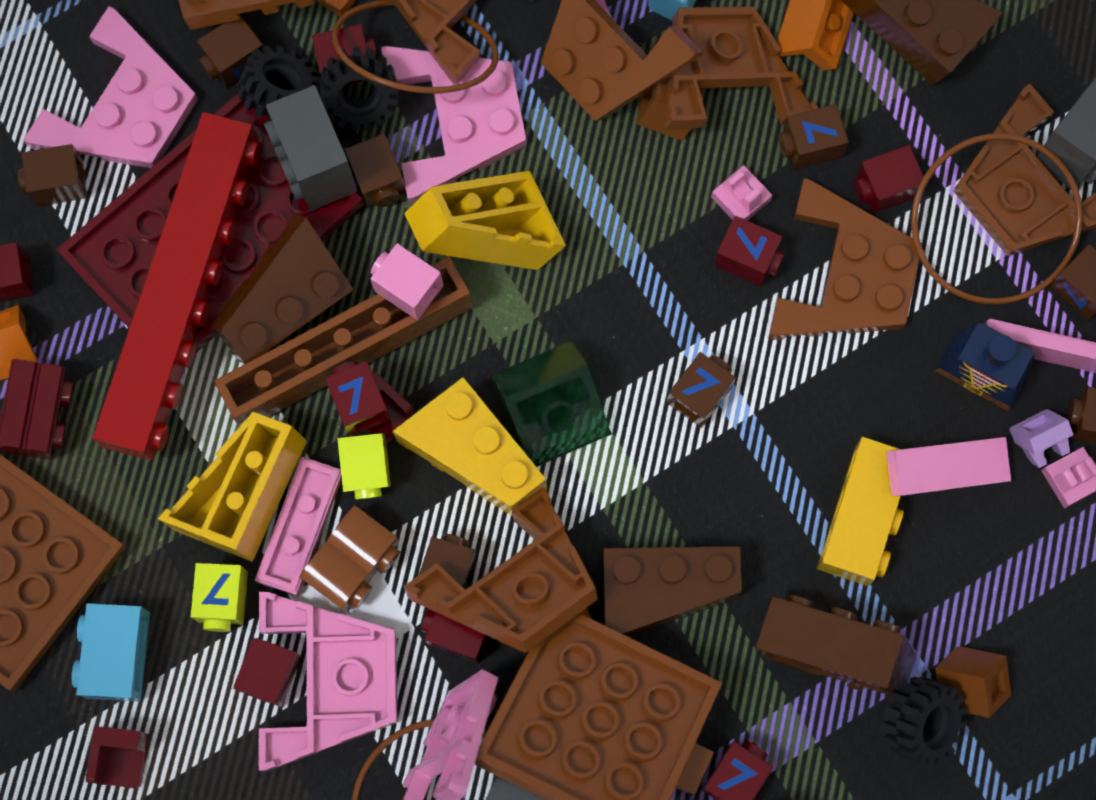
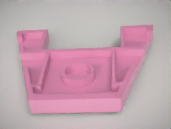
[23,6,198,168]
[381,46,527,204]
[259,592,398,771]
[402,669,498,800]

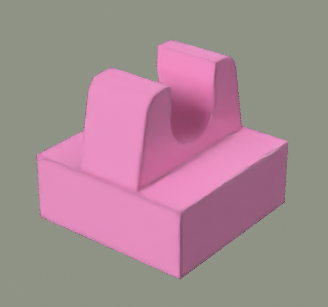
[711,165,773,221]
[1041,447,1096,509]

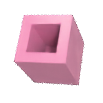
[370,244,444,321]

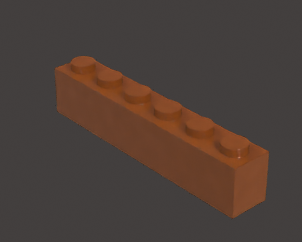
[214,256,473,427]

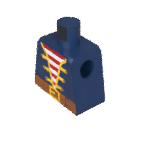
[935,322,1035,411]

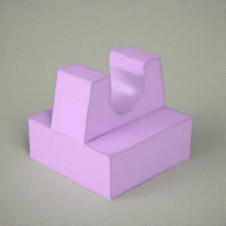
[1009,409,1073,468]

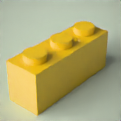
[817,437,904,586]

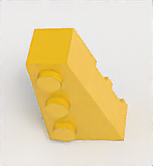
[404,171,566,270]
[393,377,547,517]
[158,412,307,562]

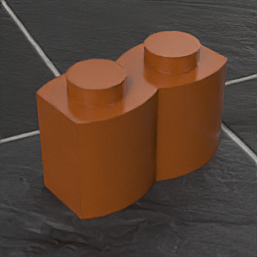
[299,505,400,612]

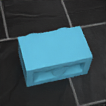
[72,603,150,702]

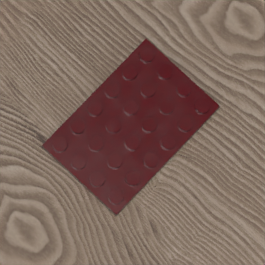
[56,94,364,354]

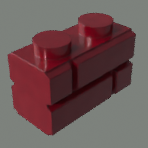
[0,359,74,460]

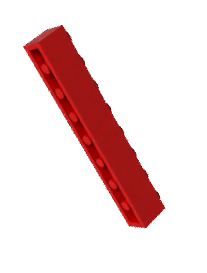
[92,112,262,461]

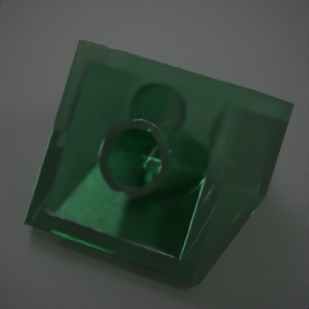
[491,341,612,467]

